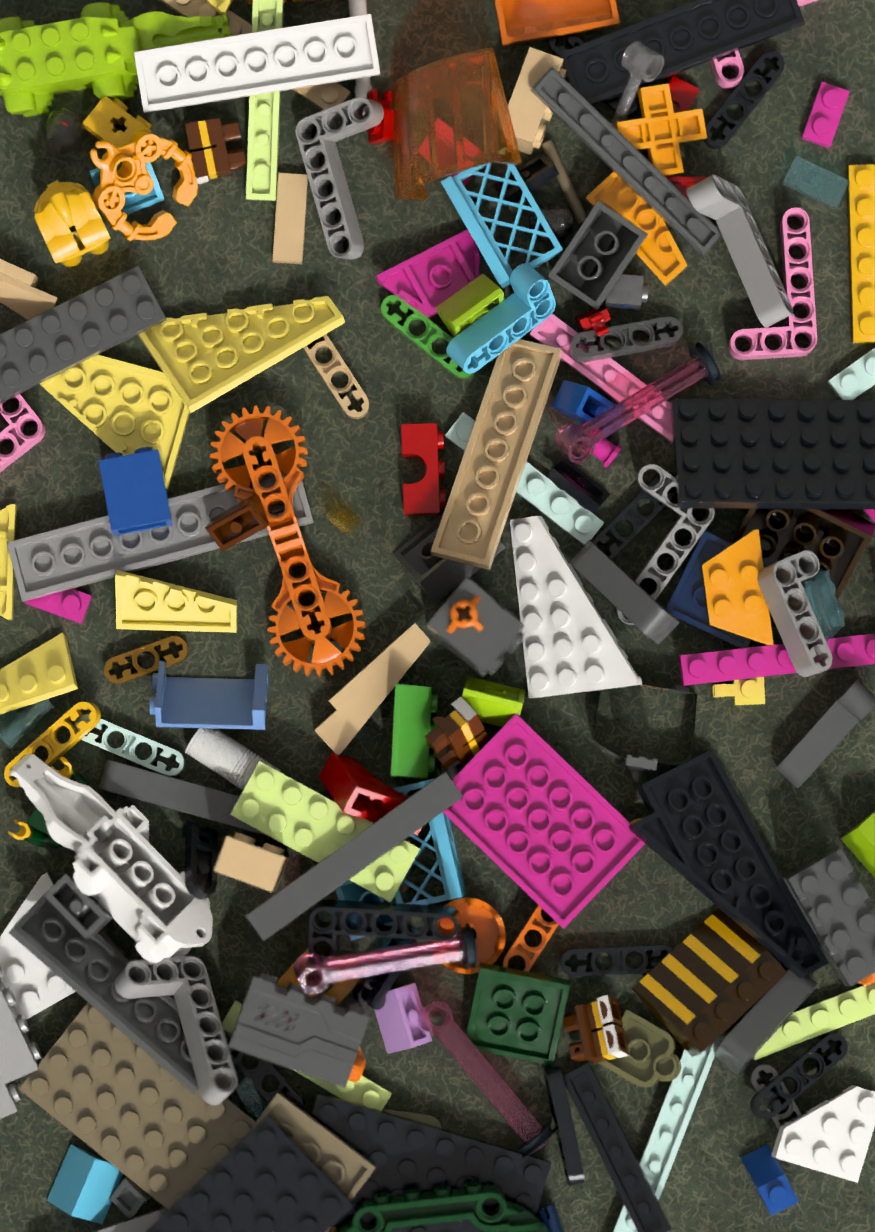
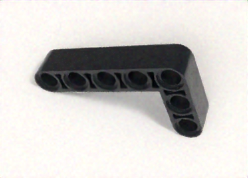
[308,899,462,993]

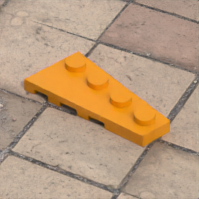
[586,172,688,286]

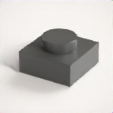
[109,1177,152,1220]

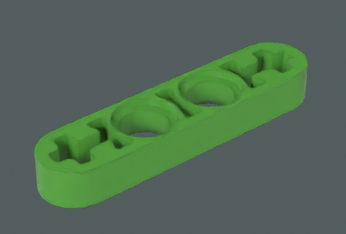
[381,295,475,379]

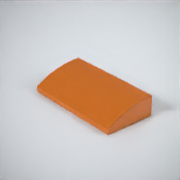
[493,0,620,45]

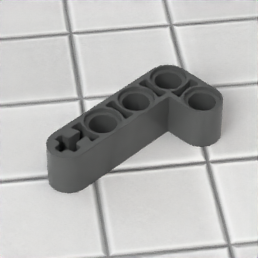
[569,540,680,645]
[775,680,875,789]
[715,969,818,1076]

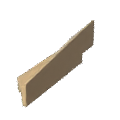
[0,259,61,320]
[314,623,430,755]

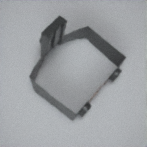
[591,685,697,782]

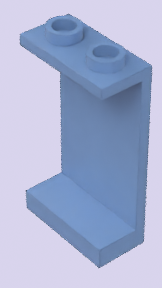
[150,661,269,730]

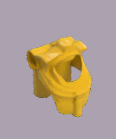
[34,180,111,267]

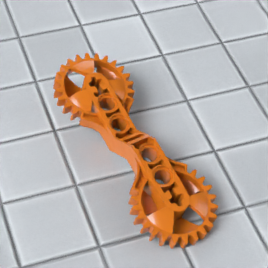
[210,405,366,677]

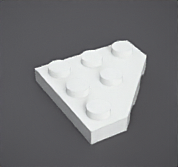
[771,1085,875,1183]

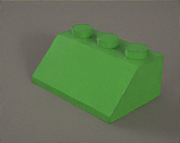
[391,684,438,779]

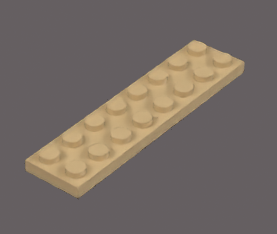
[431,339,562,570]

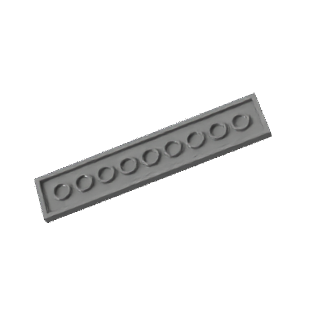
[7,472,314,602]

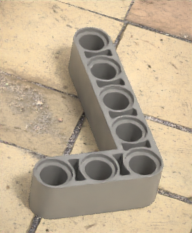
[296,97,384,260]
[686,174,793,328]
[616,464,714,625]
[115,956,237,1105]

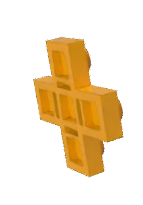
[614,83,707,176]

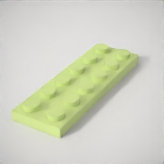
[230,761,420,902]

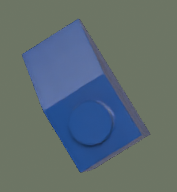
[551,380,625,437]
[740,1144,799,1216]

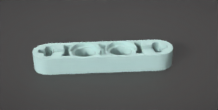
[75,714,185,777]

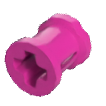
[583,430,623,469]

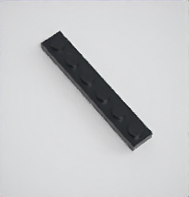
[563,1063,672,1232]

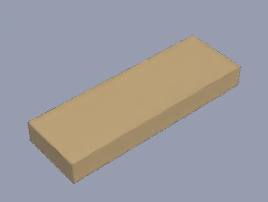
[272,173,308,264]

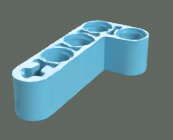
[446,263,556,374]

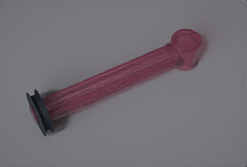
[554,342,721,463]
[294,923,477,994]
[418,1001,557,1158]

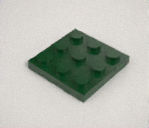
[464,963,571,1066]

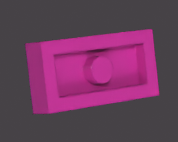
[802,82,850,148]
[25,589,92,624]

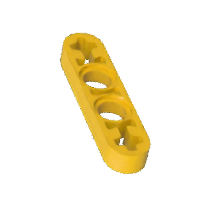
[4,702,101,787]

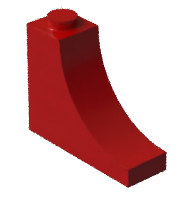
[318,751,422,836]

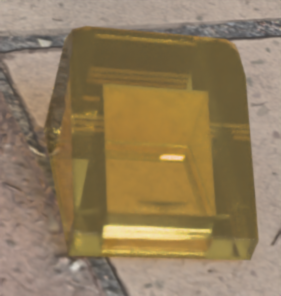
[326,503,362,537]

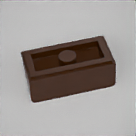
[205,493,269,552]

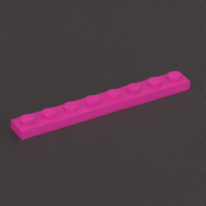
[678,633,875,686]

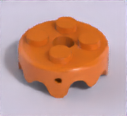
[430,897,506,974]

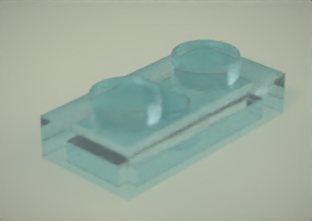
[782,156,850,210]

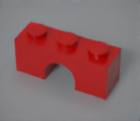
[401,423,446,517]

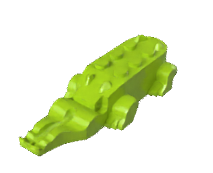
[0,2,231,117]

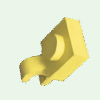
[712,677,765,706]

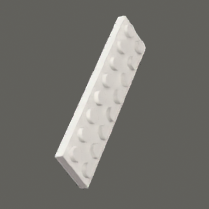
[134,14,381,113]

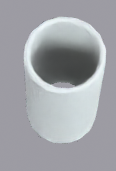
[185,728,280,790]

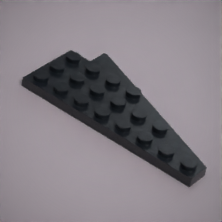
[628,749,829,978]

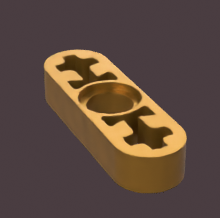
[104,636,189,684]

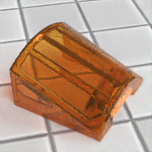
[392,48,522,201]

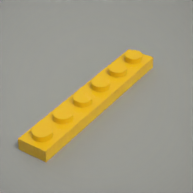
[848,165,875,343]

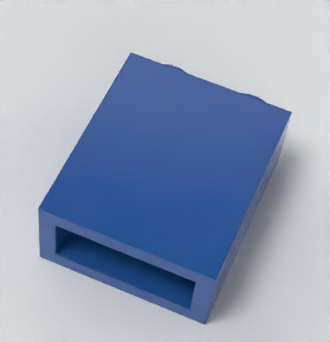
[98,447,173,536]

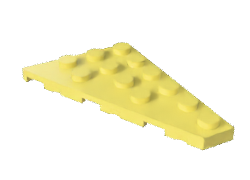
[138,296,345,413]
[40,355,190,492]

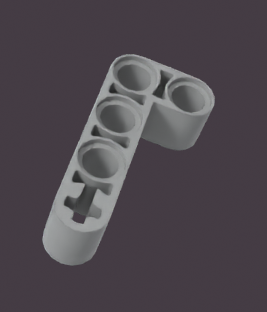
[757,550,832,677]

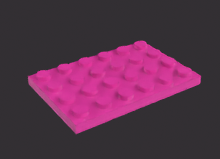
[443,714,645,929]

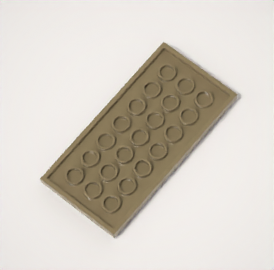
[19,1003,256,1210]

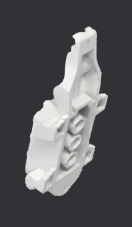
[10,754,213,963]

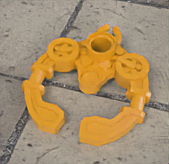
[90,130,198,241]

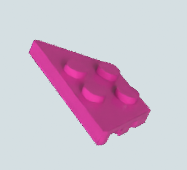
[375,229,480,318]

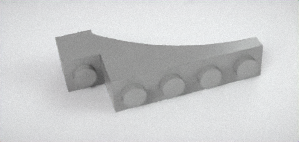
[0,966,42,1119]

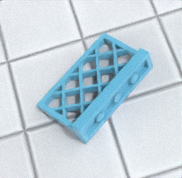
[441,147,564,289]
[374,778,467,905]

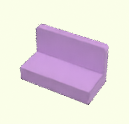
[374,983,432,1054]

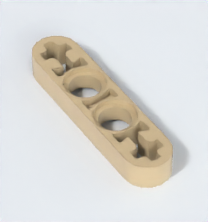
[303,334,369,419]

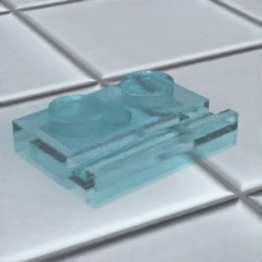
[803,570,845,642]

